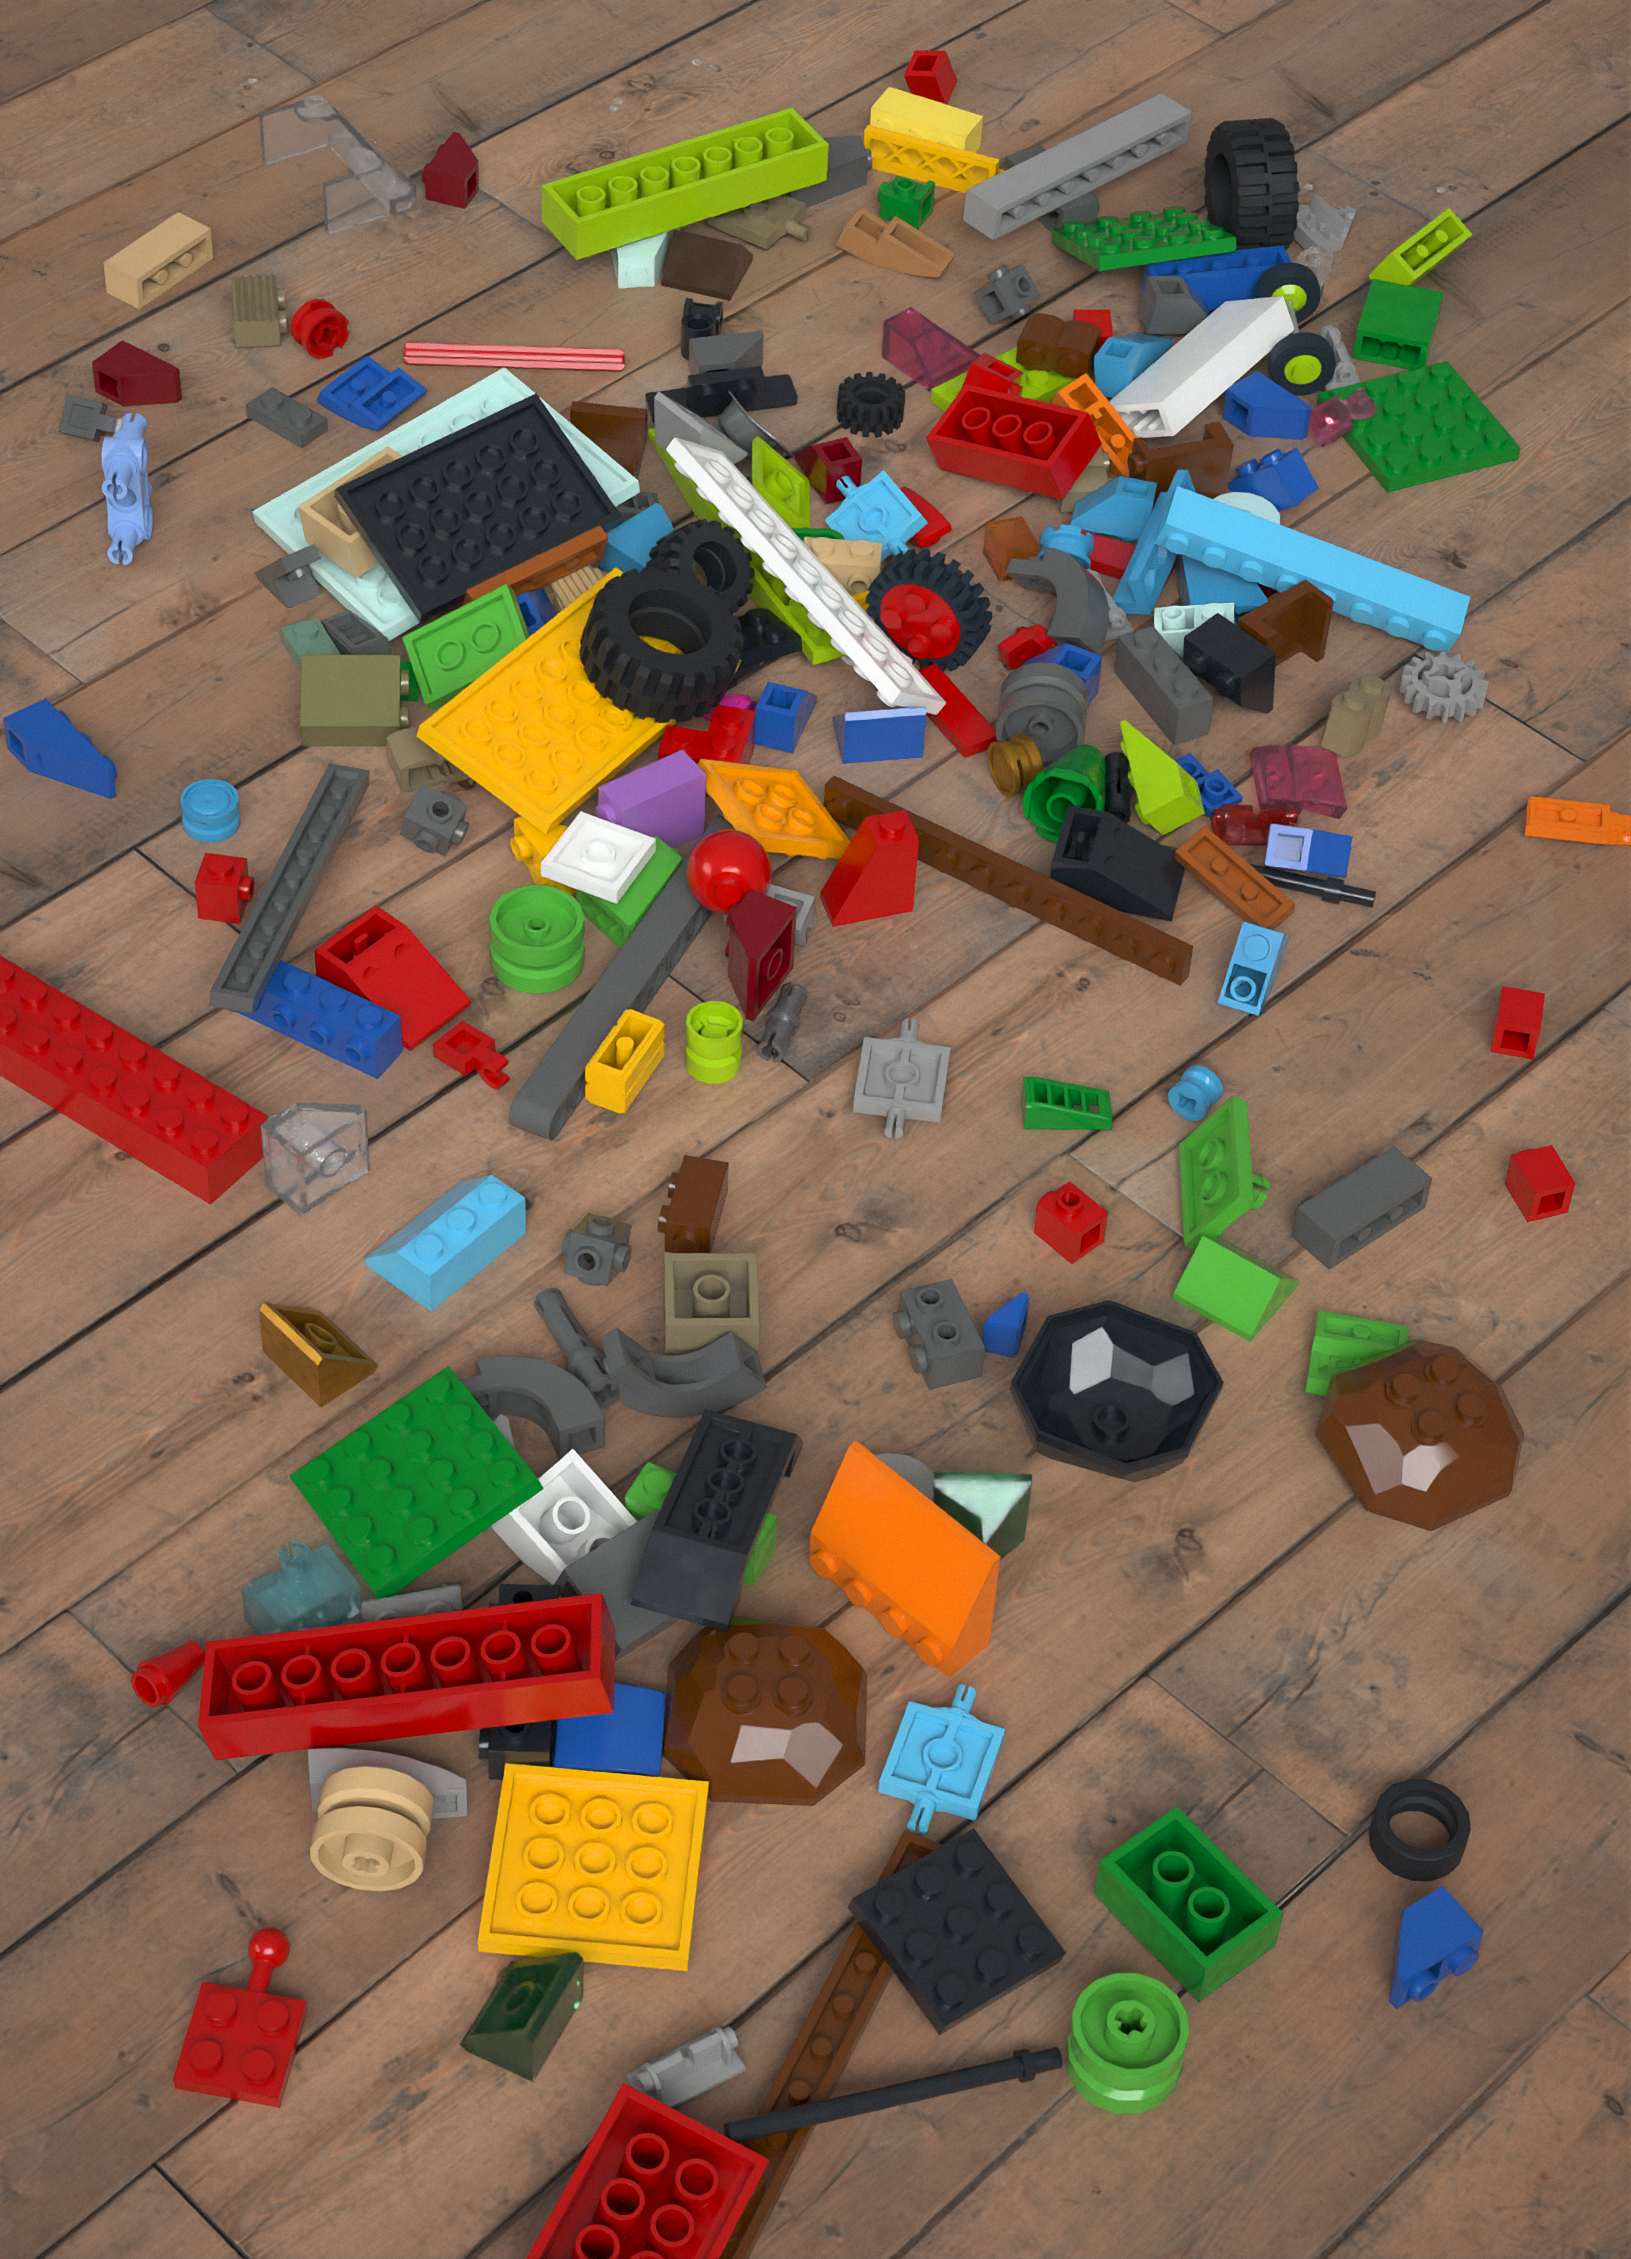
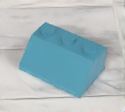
[365,1175,526,1312]

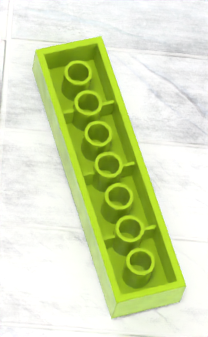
[541,108,829,260]

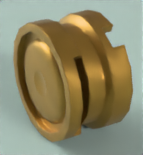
[987,733,1044,797]

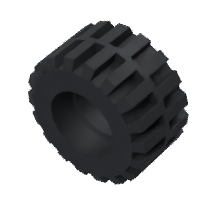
[646,519,755,613]

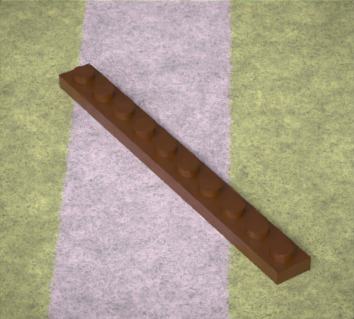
[824,776,1194,986]
[719,1830,944,2259]

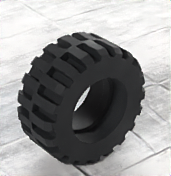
[1204,118,1299,251]
[579,567,744,723]

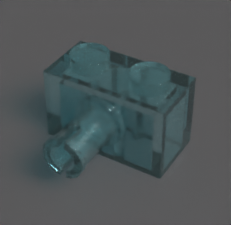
[242,1541,360,1635]

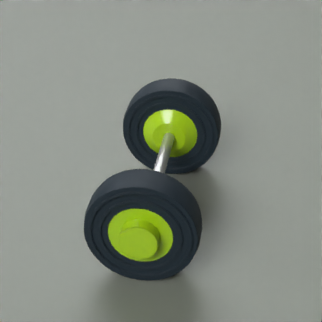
[1254,262,1336,396]

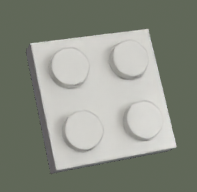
[541,811,656,904]

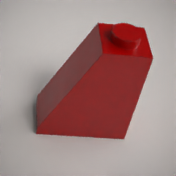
[820,810,919,927]

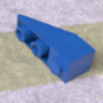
[3,699,117,799]

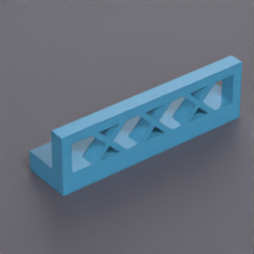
[1113,470,1196,615]

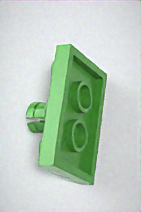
[402,584,530,710]
[1179,1095,1270,1251]

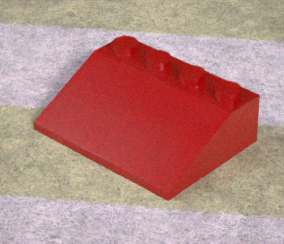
[526,2083,770,2259]

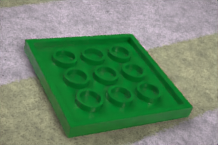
[1051,206,1237,271]
[1317,361,1521,493]
[290,1366,544,1599]

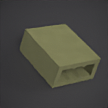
[300,655,410,746]

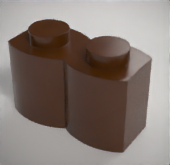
[1016,313,1101,378]

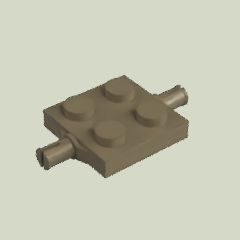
[707,194,812,250]

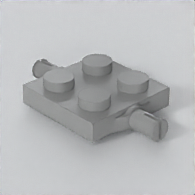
[853,1018,951,1139]

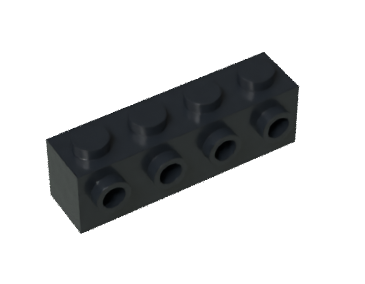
[479,1584,559,1780]

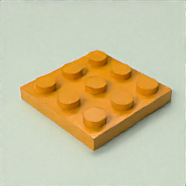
[698,759,851,860]

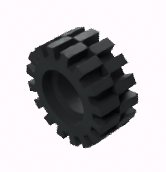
[837,372,905,437]

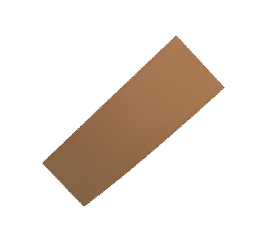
[836,207,956,278]

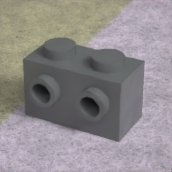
[893,1279,985,1390]

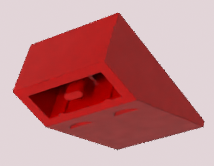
[314,906,471,1051]

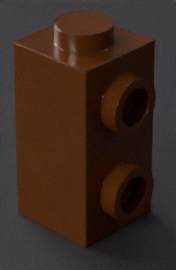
[658,1155,729,1253]

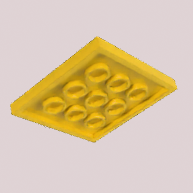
[478,1763,709,1971]

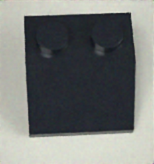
[1183,613,1276,714]

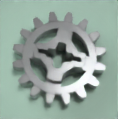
[1399,651,1488,723]

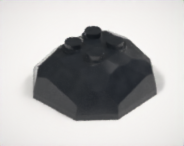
[1010,1300,1224,1482]

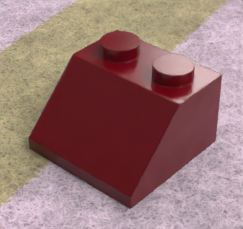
[725,889,797,1022]

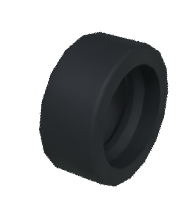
[1369,1779,1471,1881]

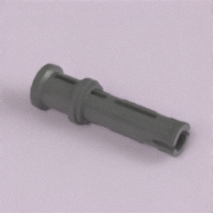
[534,1288,620,1409]

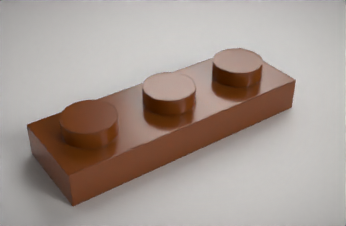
[1175,825,1295,930]

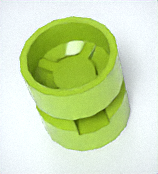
[685,1001,743,1084]

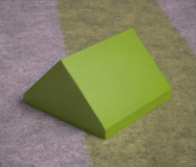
[751,436,811,528]

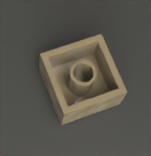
[663,1253,760,1355]

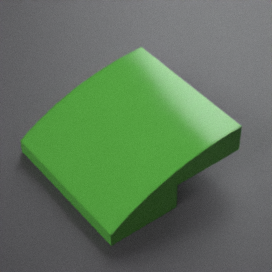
[1305,1310,1410,1396]

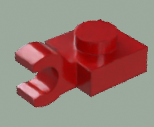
[433,1021,510,1090]

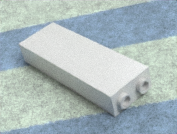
[1109,296,1294,438]

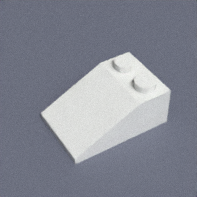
[491,1449,638,1585]

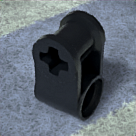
[681,298,724,360]

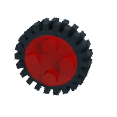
[865,549,993,672]

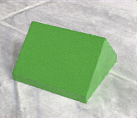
[1173,1236,1299,1342]

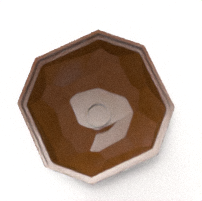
[1316,1340,1524,1531]
[663,1616,867,1806]

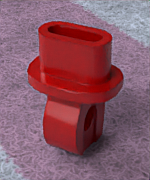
[998,624,1056,670]

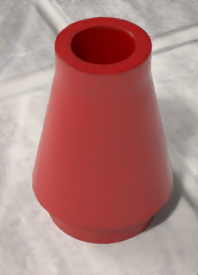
[131,1640,205,1707]

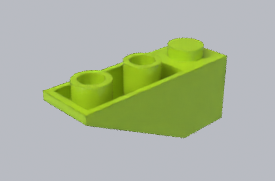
[1120,720,1205,835]

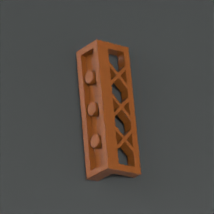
[457,525,608,607]

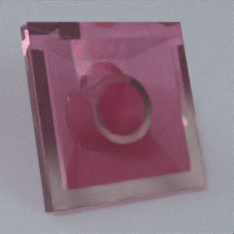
[882,307,981,392]

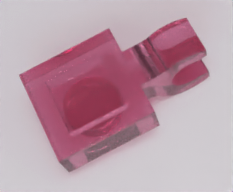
[1309,388,1378,447]

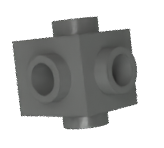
[973,263,1040,325]
[400,784,469,856]
[561,1213,632,1286]

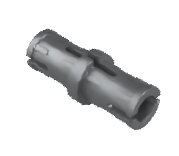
[757,982,808,1062]

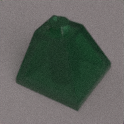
[931,1472,1032,1560]

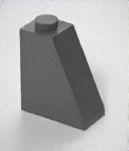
[784,135,872,208]

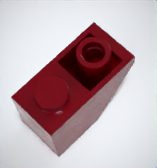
[422,132,479,209]
[92,340,182,407]
[795,437,862,504]

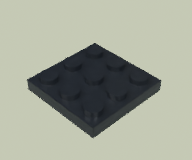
[847,1828,1066,2035]

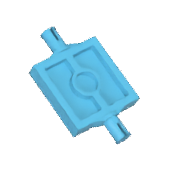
[825,470,928,562]
[878,1684,1006,1835]

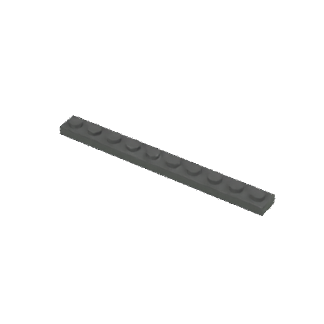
[210,763,370,1014]

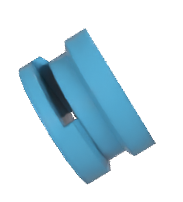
[1037,524,1095,569]
[180,779,241,843]

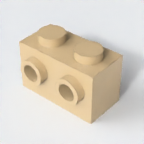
[804,537,882,596]

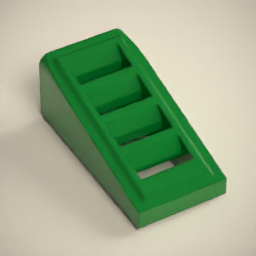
[1021,1077,1113,1130]

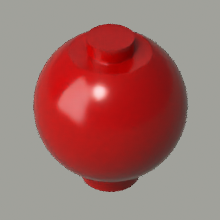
[686,829,772,915]

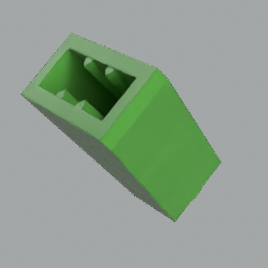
[576,835,683,949]

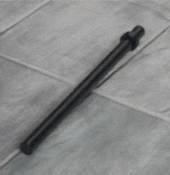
[724,2047,1063,2143]

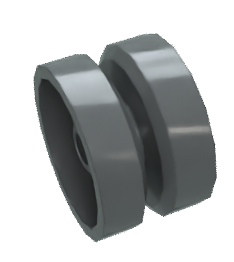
[995,662,1089,767]

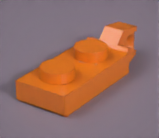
[1524,796,1631,846]

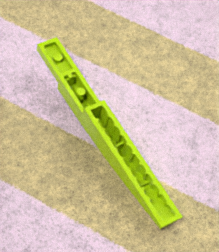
[648,428,847,665]

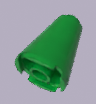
[1023,744,1106,844]

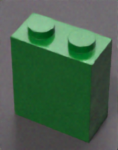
[1352,279,1444,370]

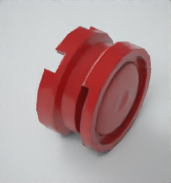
[290,299,350,359]

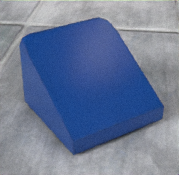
[982,1293,1030,1358]

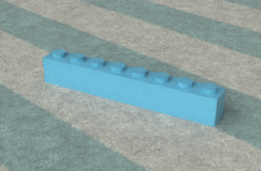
[1154,486,1470,654]

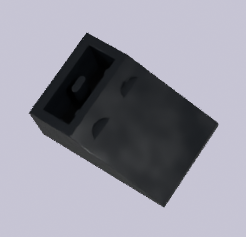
[1050,805,1185,922]

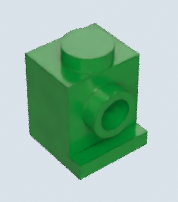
[877,176,935,230]

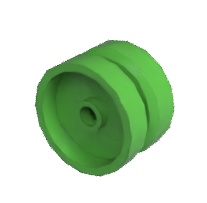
[489,885,585,994]
[1066,1973,1189,2114]

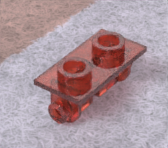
[1210,803,1298,846]

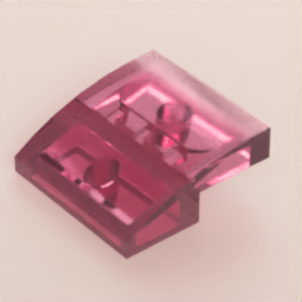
[1249,745,1347,820]

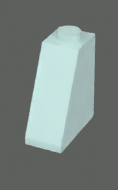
[611,228,680,288]

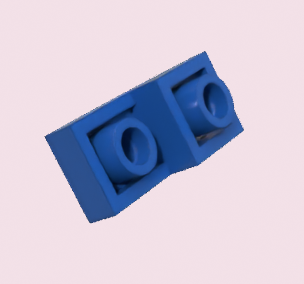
[1174,753,1243,817]

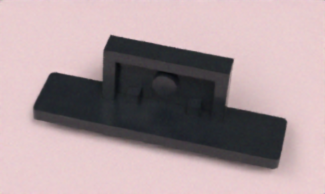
[645,366,798,424]

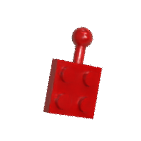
[173,1927,308,2108]

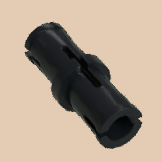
[1105,752,1133,823]

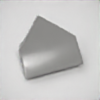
[1294,194,1357,256]

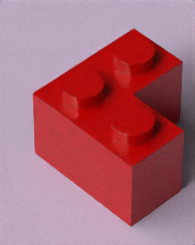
[658,705,755,797]

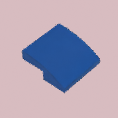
[317,355,427,431]
[551,1683,666,1777]

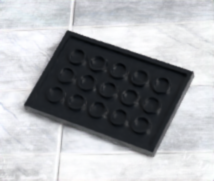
[334,393,622,622]

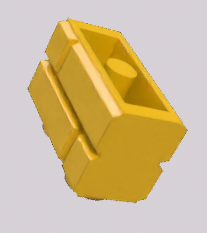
[585,1009,665,1114]

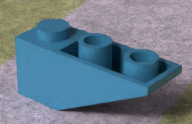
[1094,332,1173,399]

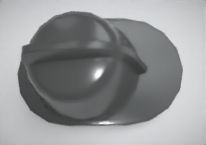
[712,391,794,457]

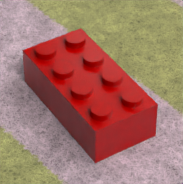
[926,384,1102,500]

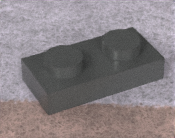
[246,387,328,448]

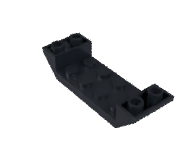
[631,1409,803,1632]

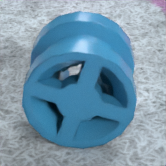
[1168,1065,1223,1121]

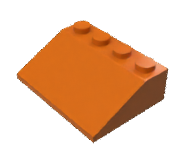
[809,1441,1001,1678]

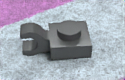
[58,394,122,442]

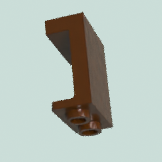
[570,401,648,480]
[1128,422,1234,510]
[1238,579,1334,666]

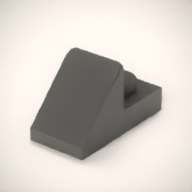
[254,544,321,608]

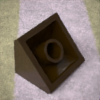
[661,230,753,301]

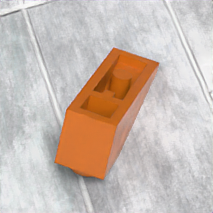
[1051,373,1137,478]

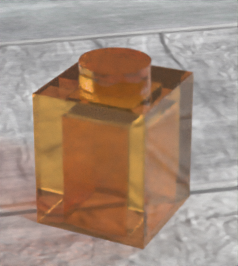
[983,516,1039,582]

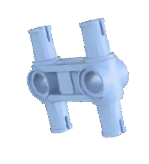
[101,413,153,565]

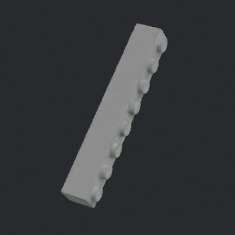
[963,93,1192,240]

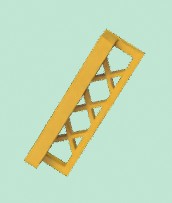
[864,125,1004,193]

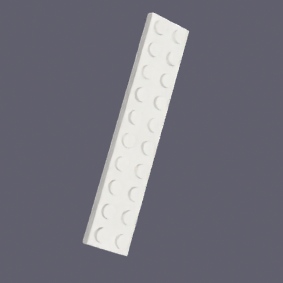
[666,437,946,715]

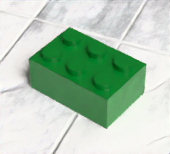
[1094,1806,1283,2002]

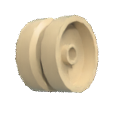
[310,1766,434,1891]

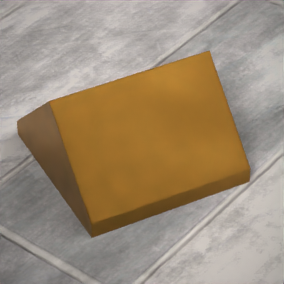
[259,1302,378,1407]

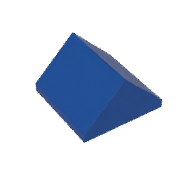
[833,707,926,764]

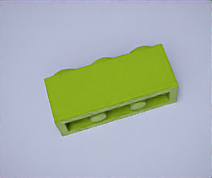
[1368,207,1473,286]

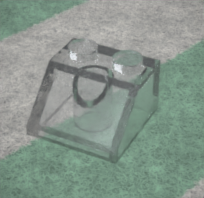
[260,1103,370,1216]

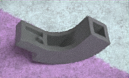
[1006,547,1109,655]
[601,1327,767,1417]
[459,1356,605,1460]

